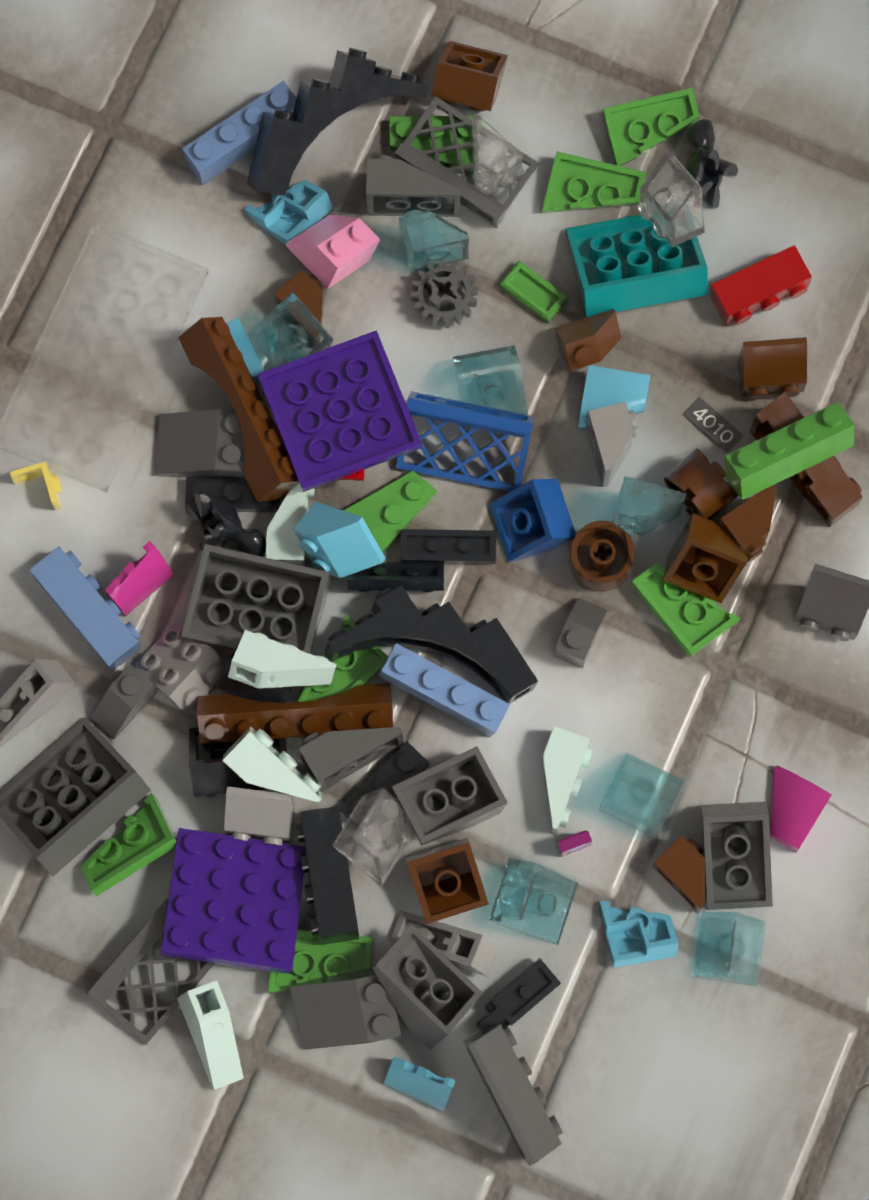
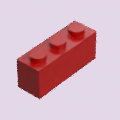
[709,245,812,326]

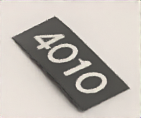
[682,397,744,452]

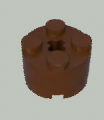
[663,448,739,520]
[569,521,635,591]

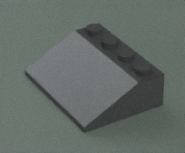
[181,544,331,654]
[0,717,151,876]

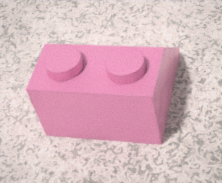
[286,215,381,289]

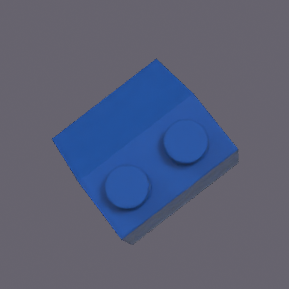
[489,478,576,562]

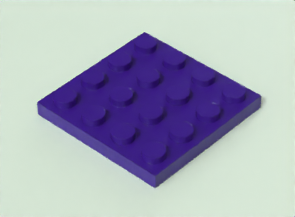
[258,330,422,492]
[160,828,306,974]

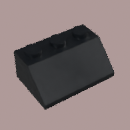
[189,727,288,797]

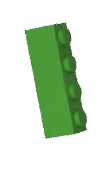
[725,402,855,500]

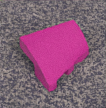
[105,541,174,616]
[769,765,832,852]

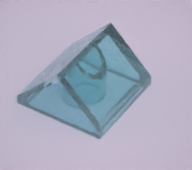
[692,911,766,986]

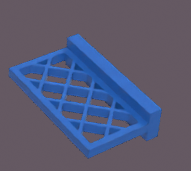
[396,391,535,492]

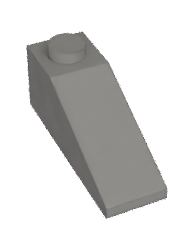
[0,659,75,747]
[390,911,500,977]

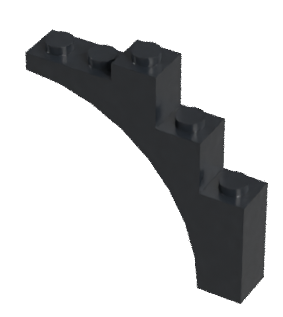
[247,47,429,196]
[324,585,538,704]

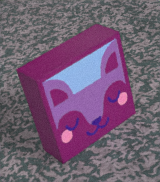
[557,830,592,857]

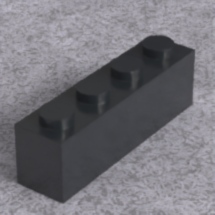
[295,806,359,945]

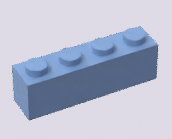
[182,81,296,185]
[29,546,142,672]
[377,643,510,737]

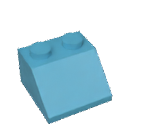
[293,501,386,578]

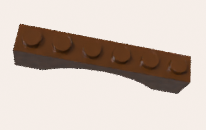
[178,317,299,502]
[197,683,394,744]

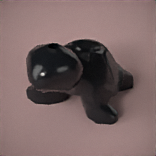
[684,119,738,208]
[185,491,266,557]

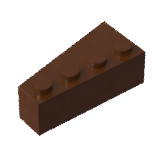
[749,392,863,527]

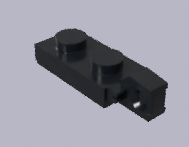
[476,958,561,1031]

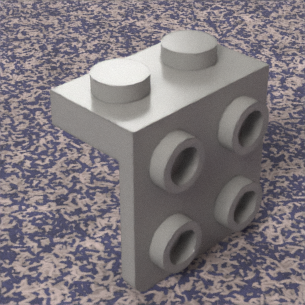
[135,623,226,716]

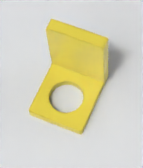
[9,461,62,510]

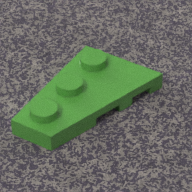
[602,88,700,166]
[390,116,482,178]
[542,151,647,213]
[344,471,437,554]
[630,563,741,658]
[298,614,387,702]
[81,792,177,896]
[268,930,373,994]

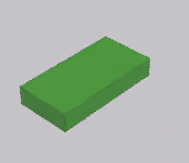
[500,260,568,323]

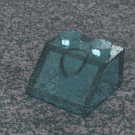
[399,210,469,273]
[247,292,334,367]
[453,345,528,429]
[612,476,686,537]
[599,753,685,839]
[489,858,578,945]

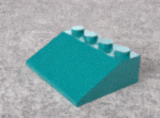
[566,206,709,318]

